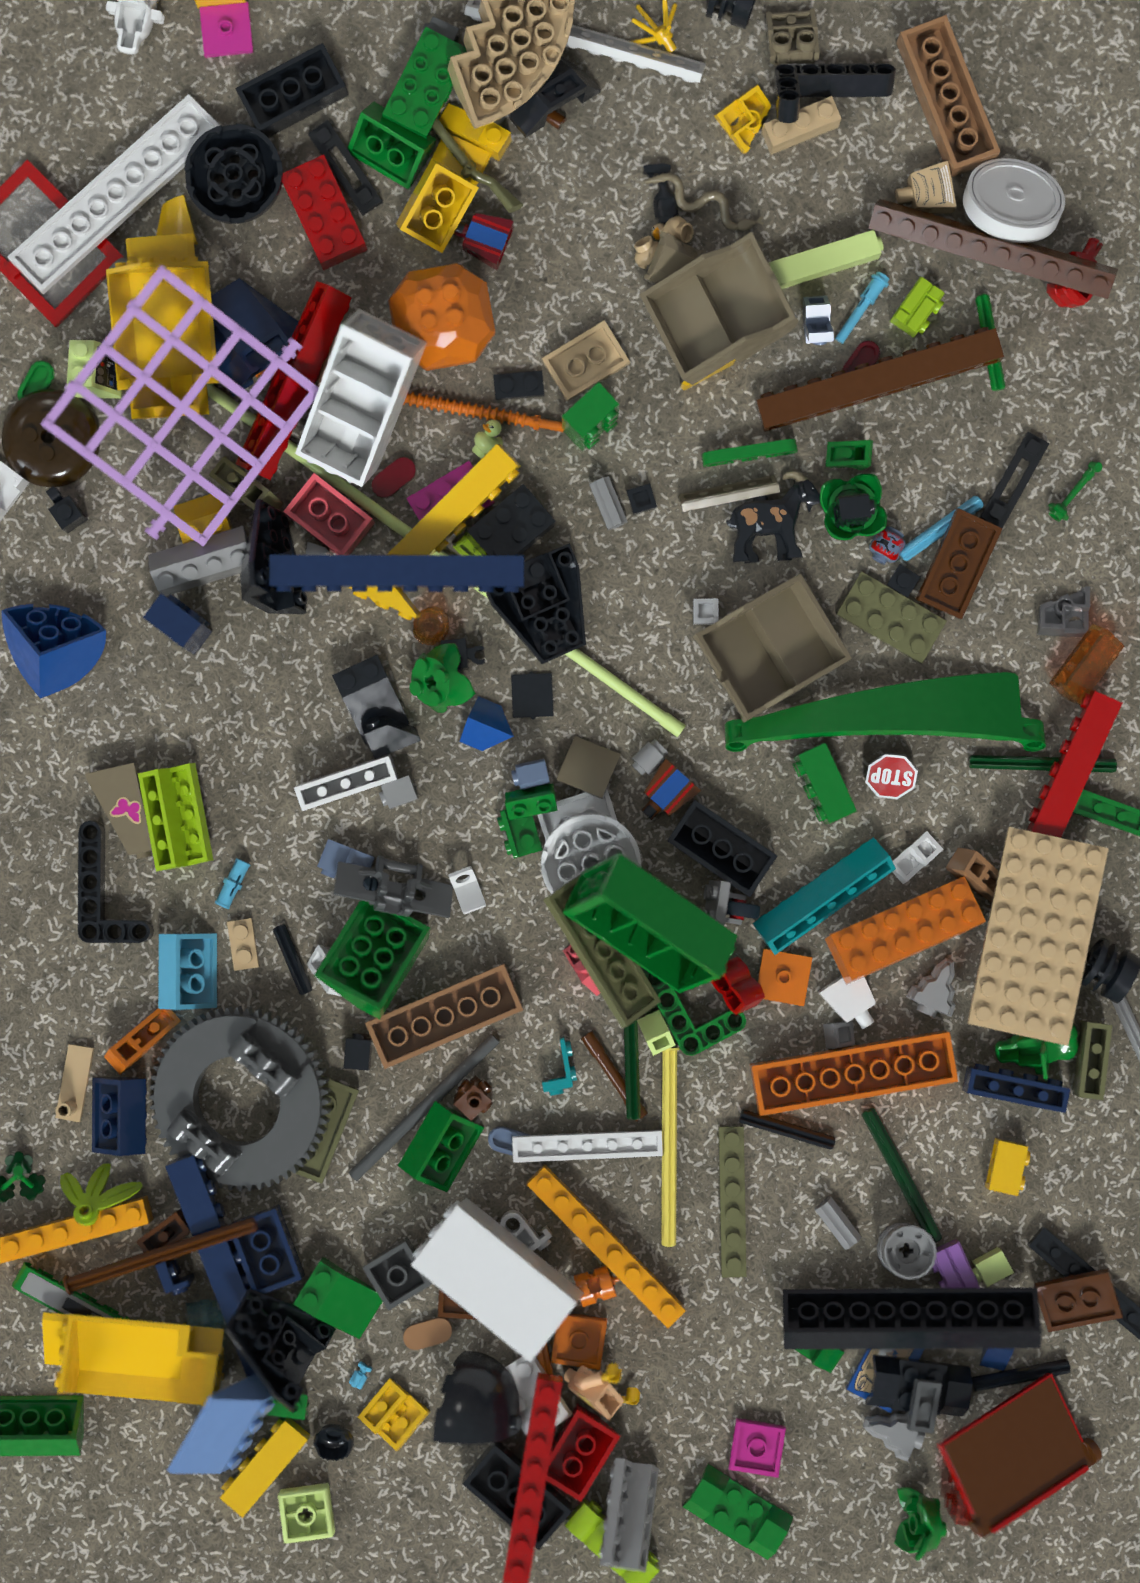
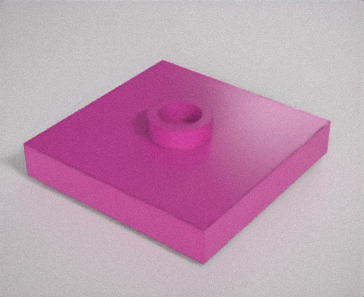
[199,2,254,58]
[728,1418,786,1478]

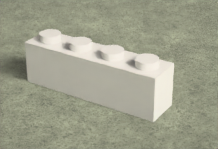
[294,754,398,811]

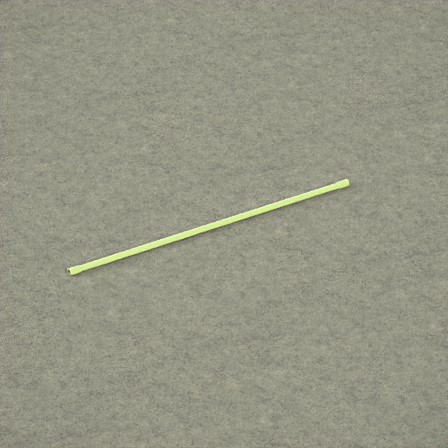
[207,384,686,737]

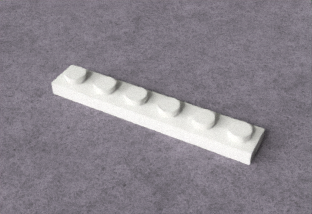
[512,1130,663,1163]

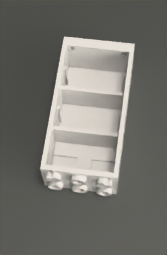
[295,309,427,487]
[411,1197,584,1363]

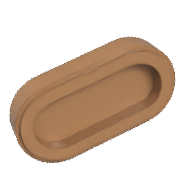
[403,1317,453,1350]

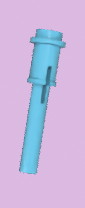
[835,271,890,344]

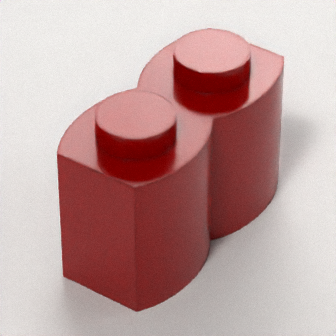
[711,957,765,1015]

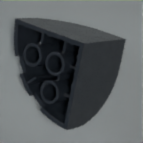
[433,1351,522,1445]

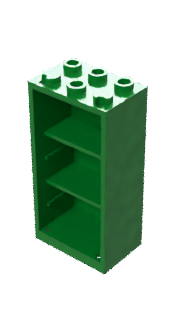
[562,853,738,993]

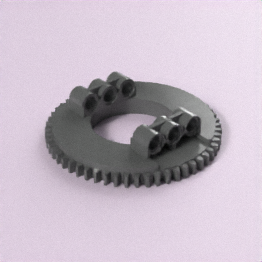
[149,1006,332,1191]

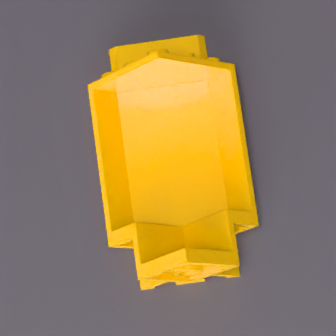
[106,233,219,419]
[42,1312,224,1407]

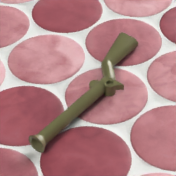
[432,118,523,213]

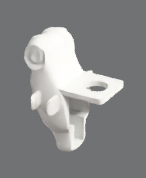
[106,0,165,54]

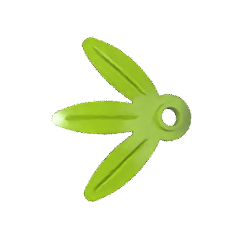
[60,1163,143,1226]

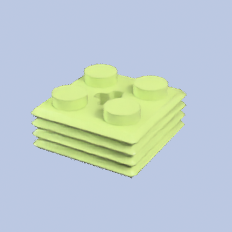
[278,1483,335,1543]

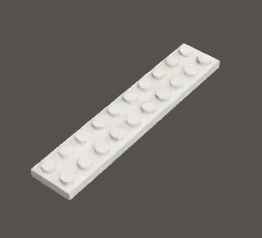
[7,94,219,294]

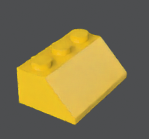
[396,158,479,253]

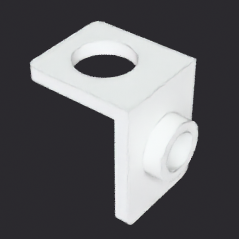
[448,866,486,914]

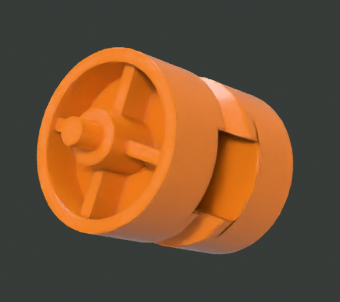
[574,1265,620,1307]

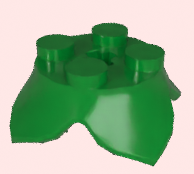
[820,474,887,541]
[409,643,475,713]
[894,1487,947,1561]

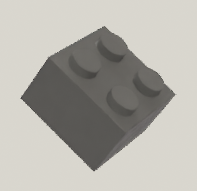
[362,1237,432,1311]

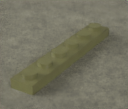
[718,1126,747,1278]

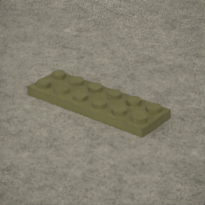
[543,875,661,1028]

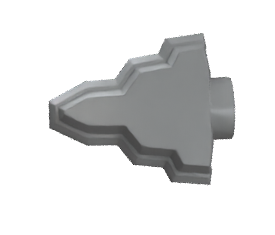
[906,958,955,1018]
[863,1411,925,1462]

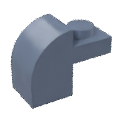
[803,296,834,345]

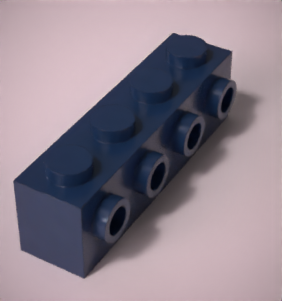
[962,1063,1070,1113]

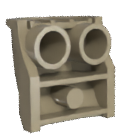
[766,8,820,66]
[644,231,702,285]

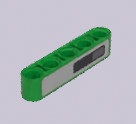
[11,1262,131,1320]

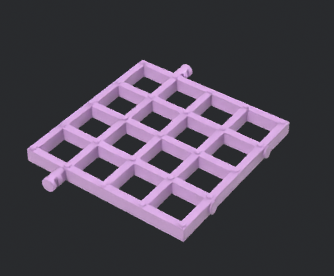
[41,265,319,546]

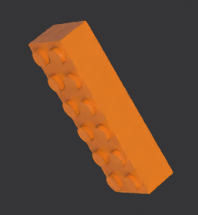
[825,876,986,985]

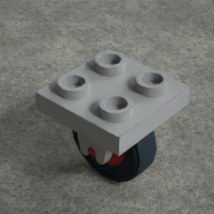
[702,880,760,926]

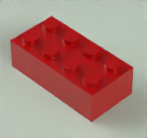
[282,154,367,271]

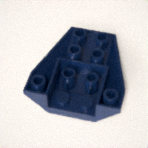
[211,278,299,397]

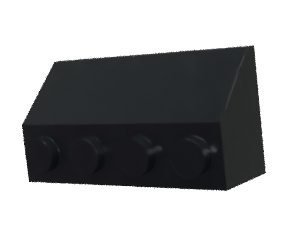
[667,800,778,897]

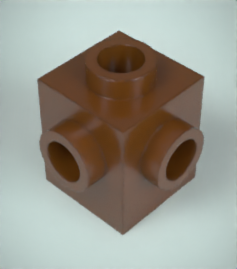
[453,1075,493,1121]

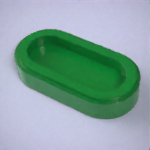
[17,361,55,400]

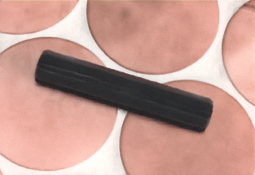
[273,924,312,995]

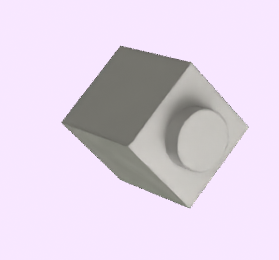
[379,775,419,809]

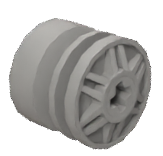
[876,1222,937,1279]

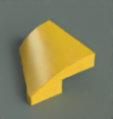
[714,85,771,154]
[156,195,198,245]

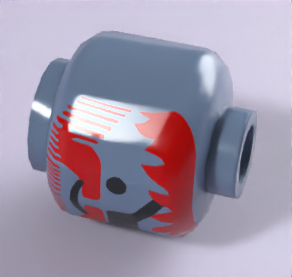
[869,526,906,565]

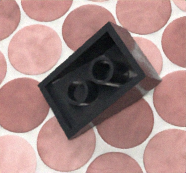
[332,655,410,745]

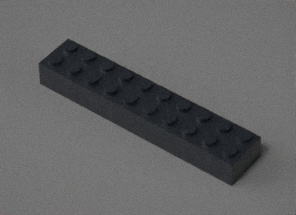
[783,1287,1042,1349]

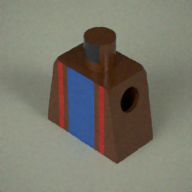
[641,759,701,820]

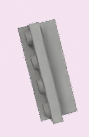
[600,1458,659,1572]

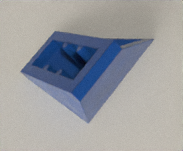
[459,696,514,751]

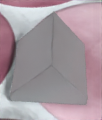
[306,542,330,555]

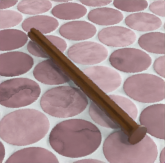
[63,1217,258,1295]

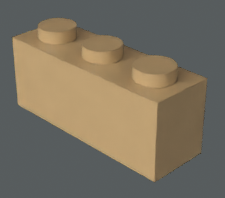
[761,96,841,155]

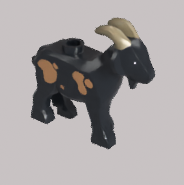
[726,470,820,564]

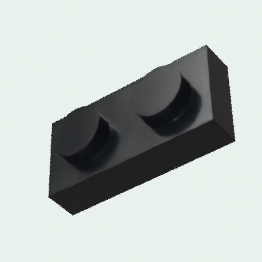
[493,370,544,400]

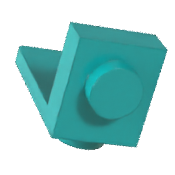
[542,1036,577,1096]

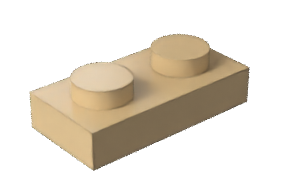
[227,918,260,971]

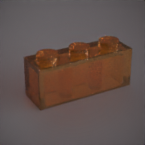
[1049,624,1125,705]

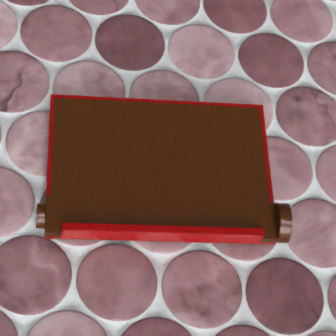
[937,1373,1102,1538]

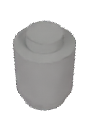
[632,739,668,775]

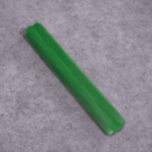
[975,294,1006,391]

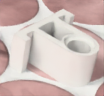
[500,1210,552,1251]

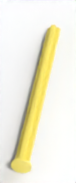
[661,1047,680,1247]

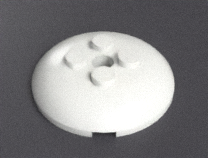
[541,814,641,893]

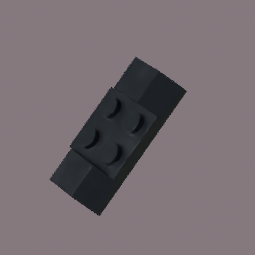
[865,1354,973,1417]

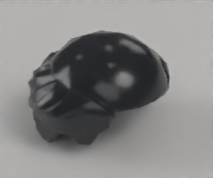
[314,1423,354,1461]

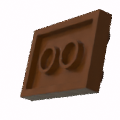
[1034,1268,1123,1332]

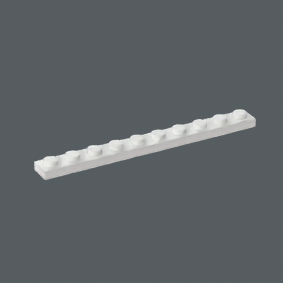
[464,0,706,83]

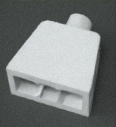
[817,976,876,1029]

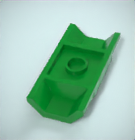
[682,1464,793,1560]

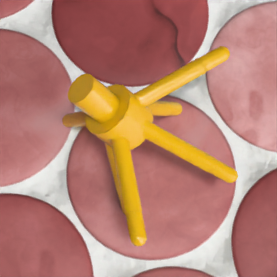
[630,0,677,53]

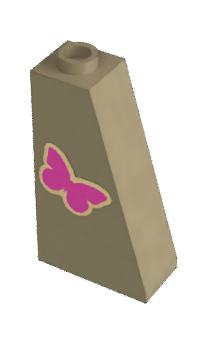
[85,763,152,859]

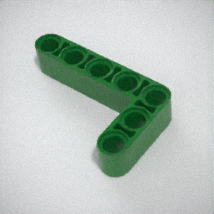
[640,967,746,1056]

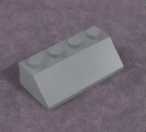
[148,526,248,596]

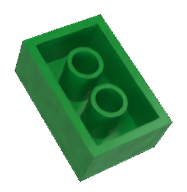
[562,382,619,451]
[792,743,857,825]

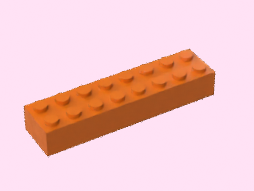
[749,1030,958,1116]

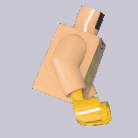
[564,1363,640,1421]

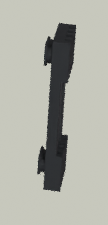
[308,120,383,216]
[980,432,1050,528]

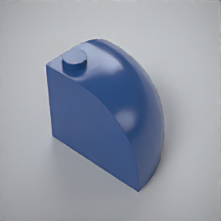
[1,604,106,699]

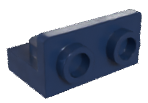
[155,1259,195,1295]

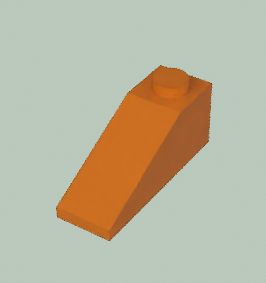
[104,1009,181,1075]

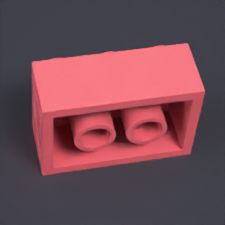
[283,473,375,555]

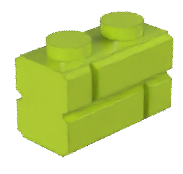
[890,277,945,338]

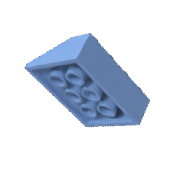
[168,1373,275,1474]

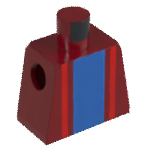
[453,213,514,270]

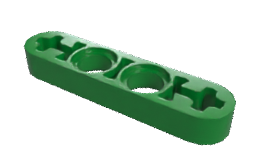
[701,439,798,467]

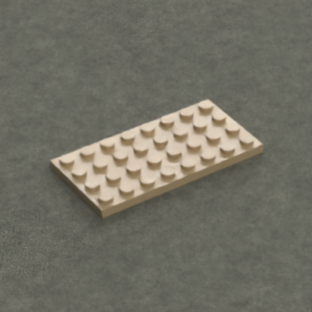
[967,827,1109,1046]

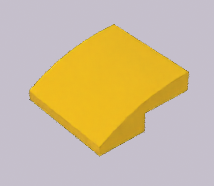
[432,135,491,186]
[358,1378,430,1451]

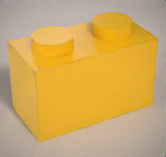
[985,1138,1030,1196]

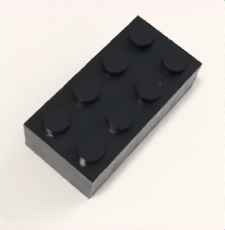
[235,43,349,138]
[462,1441,572,1550]

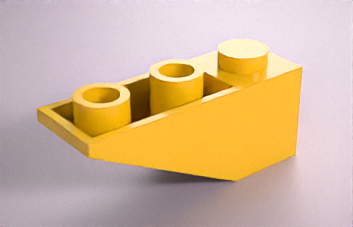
[348,587,421,620]

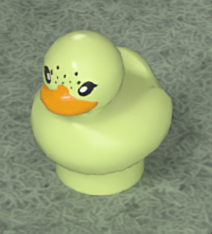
[472,420,503,459]

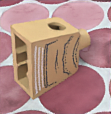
[896,161,956,214]

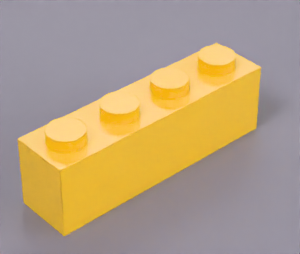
[220,1418,310,1518]

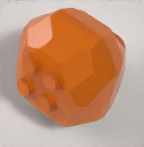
[388,263,496,371]

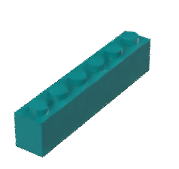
[753,837,896,955]

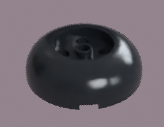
[184,123,283,224]

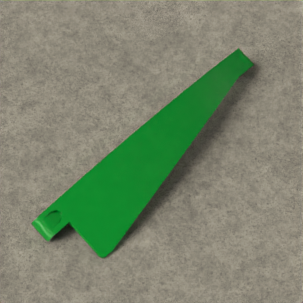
[725,672,1046,752]

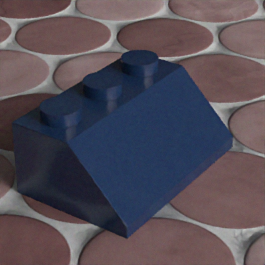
[92,1077,147,1156]

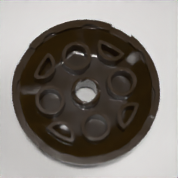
[1,389,100,487]

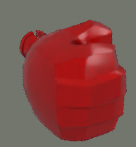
[1047,238,1103,308]

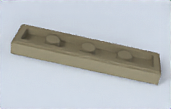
[678,475,780,512]

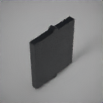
[511,672,554,720]

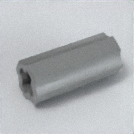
[589,476,628,530]
[814,1196,862,1250]

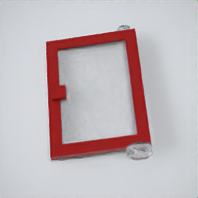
[0,159,127,328]

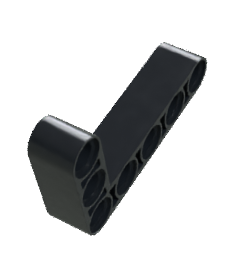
[774,63,896,123]
[78,821,154,943]

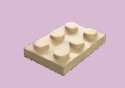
[542,320,630,402]

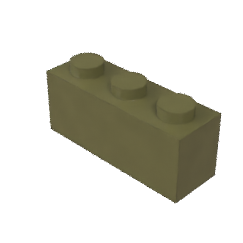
[1072,1020,1113,1100]

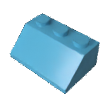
[158,933,217,1010]

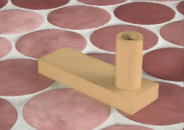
[55,1044,95,1122]

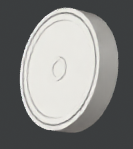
[963,158,1065,243]

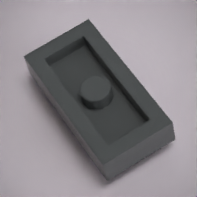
[906,1378,942,1433]

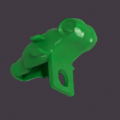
[995,1024,1079,1079]

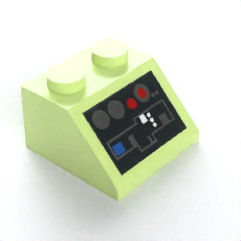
[67,340,122,398]

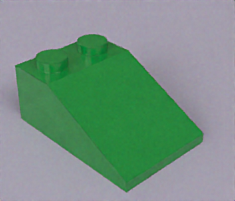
[293,1257,383,1339]

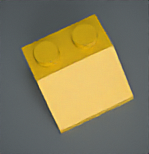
[174,494,233,544]

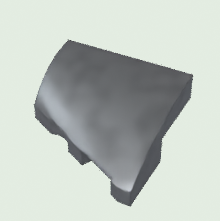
[1038,586,1090,638]

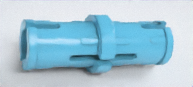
[215,858,250,909]

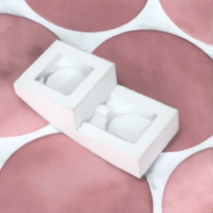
[892,831,943,884]

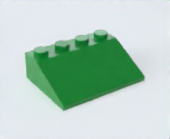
[314,900,430,1020]

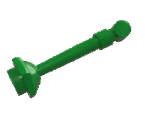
[1048,461,1102,522]

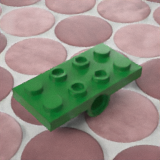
[382,27,467,139]

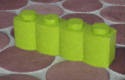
[565,1498,660,1583]

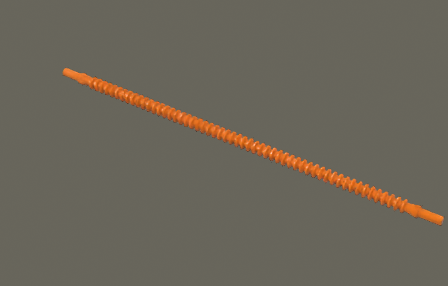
[105,338,563,432]

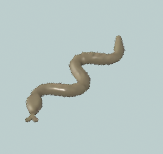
[644,173,764,231]

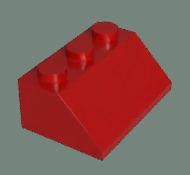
[546,1403,621,1502]

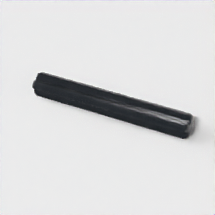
[739,1110,835,1150]
[972,1359,1071,1392]

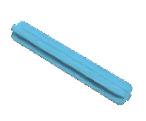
[900,496,984,561]

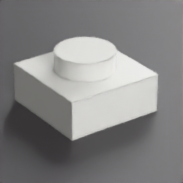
[693,598,718,625]

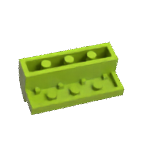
[138,763,214,871]

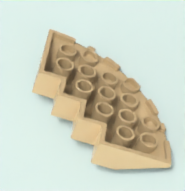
[448,0,575,129]

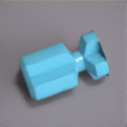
[349,1361,373,1389]

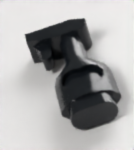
[643,163,679,225]

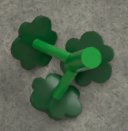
[0,1151,46,1203]

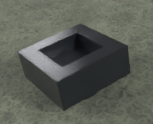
[626,483,657,515]
[886,564,920,598]

